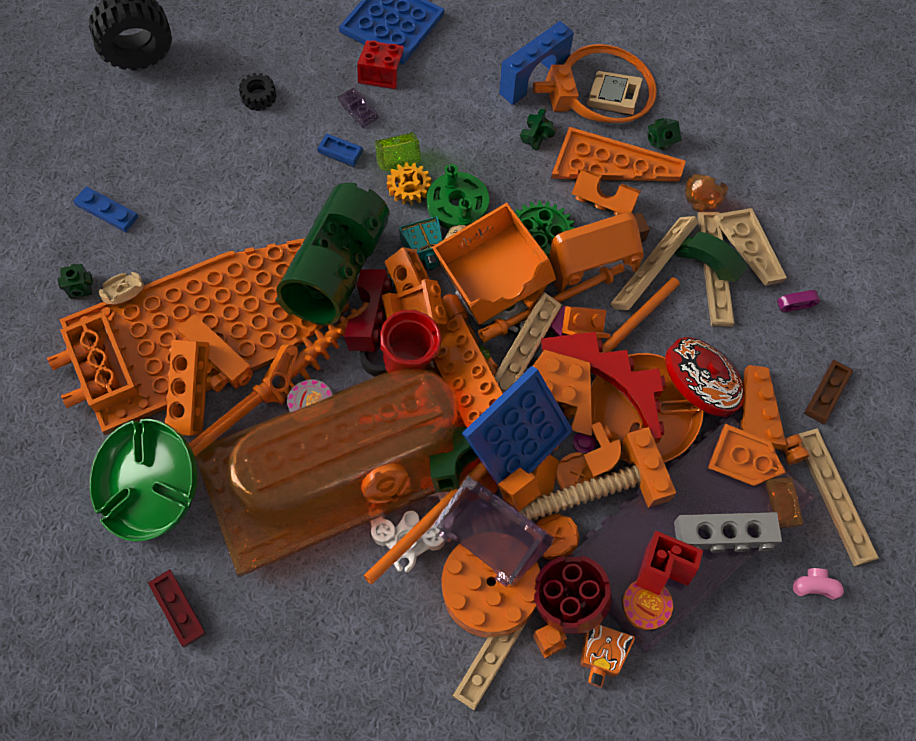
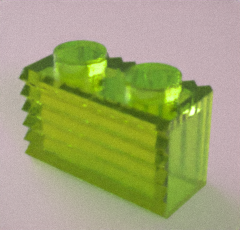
[375,132,421,171]

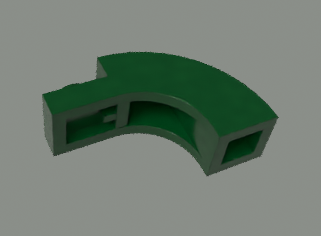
[675,232,748,282]

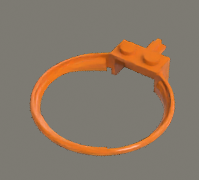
[532,44,657,123]

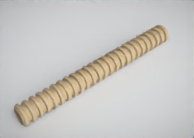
[471,465,641,535]

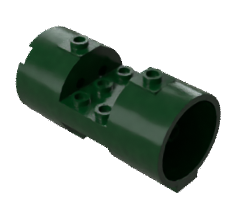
[275,183,390,325]

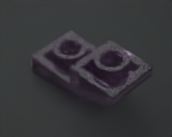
[337,88,379,128]

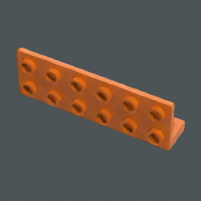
[434,314,503,428]

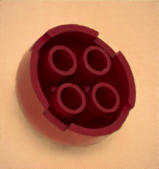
[534,556,612,634]

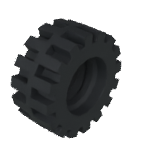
[239,73,277,111]

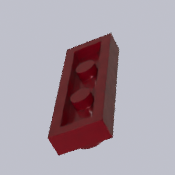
[148,569,206,648]

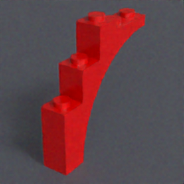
[541,332,666,443]

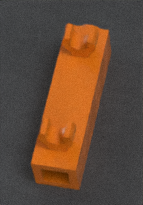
[177,314,253,393]

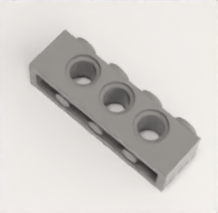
[674,512,782,553]

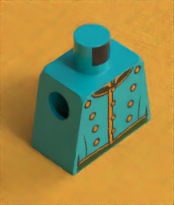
[399,216,442,269]

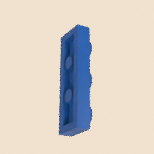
[73,186,138,233]

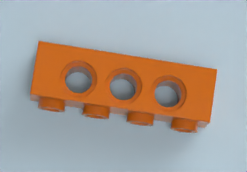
[384,247,449,328]
[165,340,209,436]

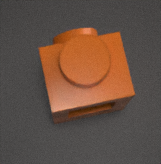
[533,625,567,659]

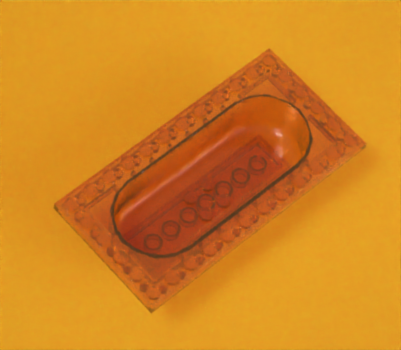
[195,358,481,577]

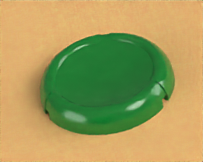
[90,419,198,541]

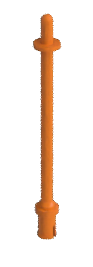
[478,264,625,343]

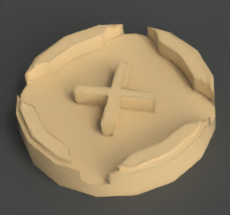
[99,272,144,304]

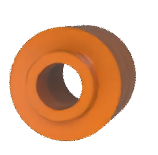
[442,294,468,321]

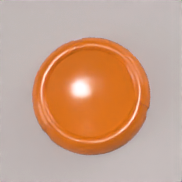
[591,353,703,465]

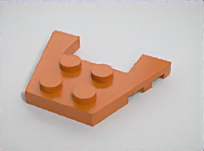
[533,349,592,436]

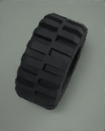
[89,0,172,70]

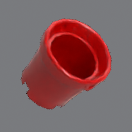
[380,310,442,380]

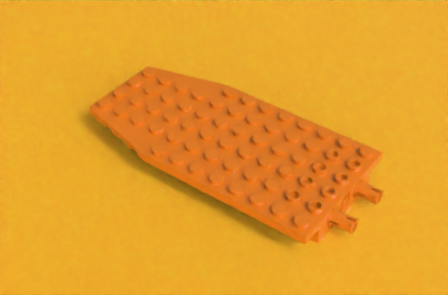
[47,238,350,435]

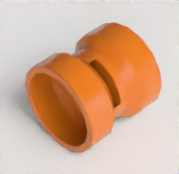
[780,434,810,465]

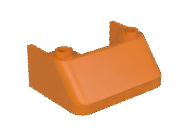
[549,212,644,294]

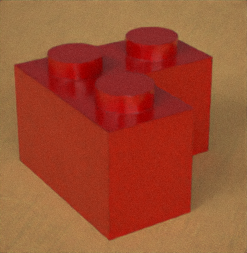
[635,531,703,595]

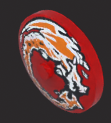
[665,337,745,416]

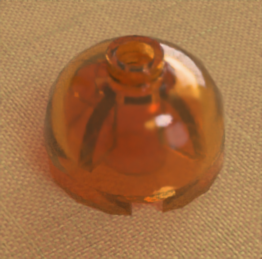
[684,174,728,212]

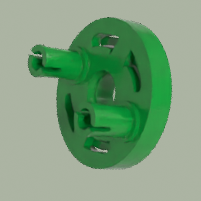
[427,164,489,229]

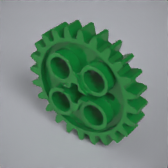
[515,200,575,258]

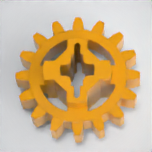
[386,162,431,205]

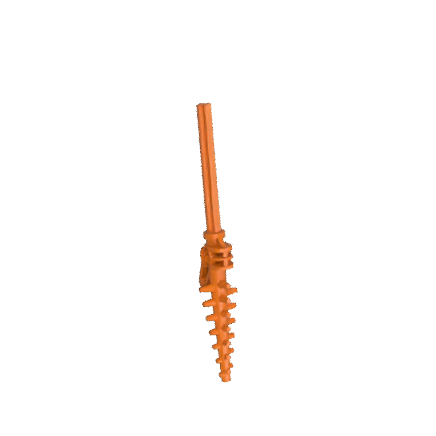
[189,302,369,456]

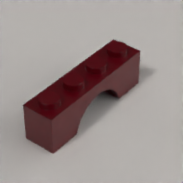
[344,269,392,351]

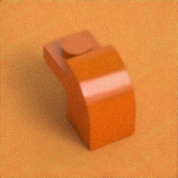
[584,422,622,478]

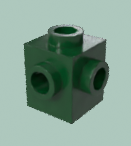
[647,118,682,149]
[58,264,93,299]

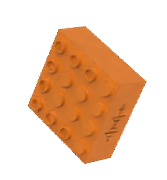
[432,203,556,325]

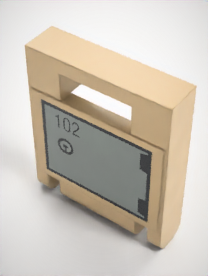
[587,71,643,115]

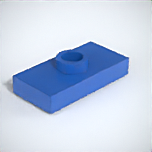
[317,133,363,167]

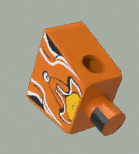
[581,625,635,688]

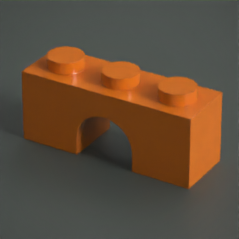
[571,169,641,215]
[622,427,676,508]

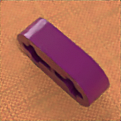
[777,290,820,312]

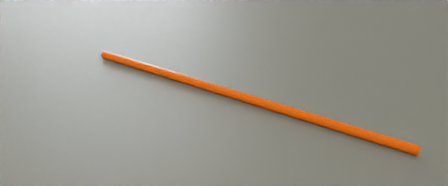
[363,277,680,585]

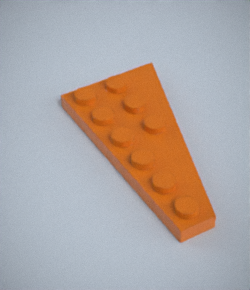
[551,127,686,182]

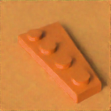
[740,365,786,449]

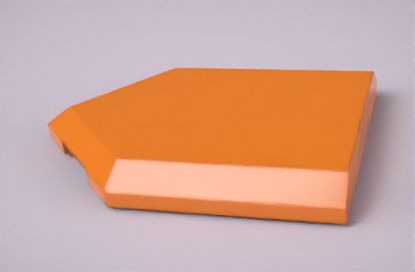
[708,424,786,486]

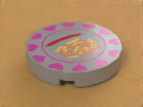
[287,379,334,423]

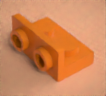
[562,306,610,339]

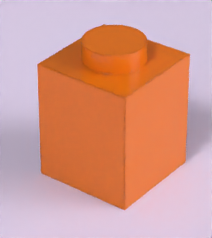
[498,468,541,512]

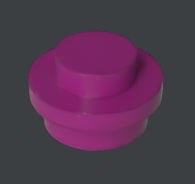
[572,432,596,454]

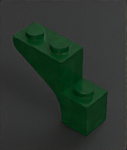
[429,426,478,493]

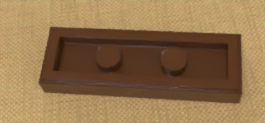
[803,359,854,425]

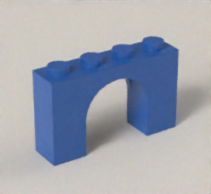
[499,21,574,105]

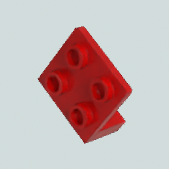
[357,40,404,89]

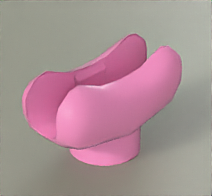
[793,568,844,600]

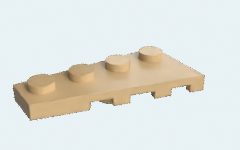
[713,208,787,286]

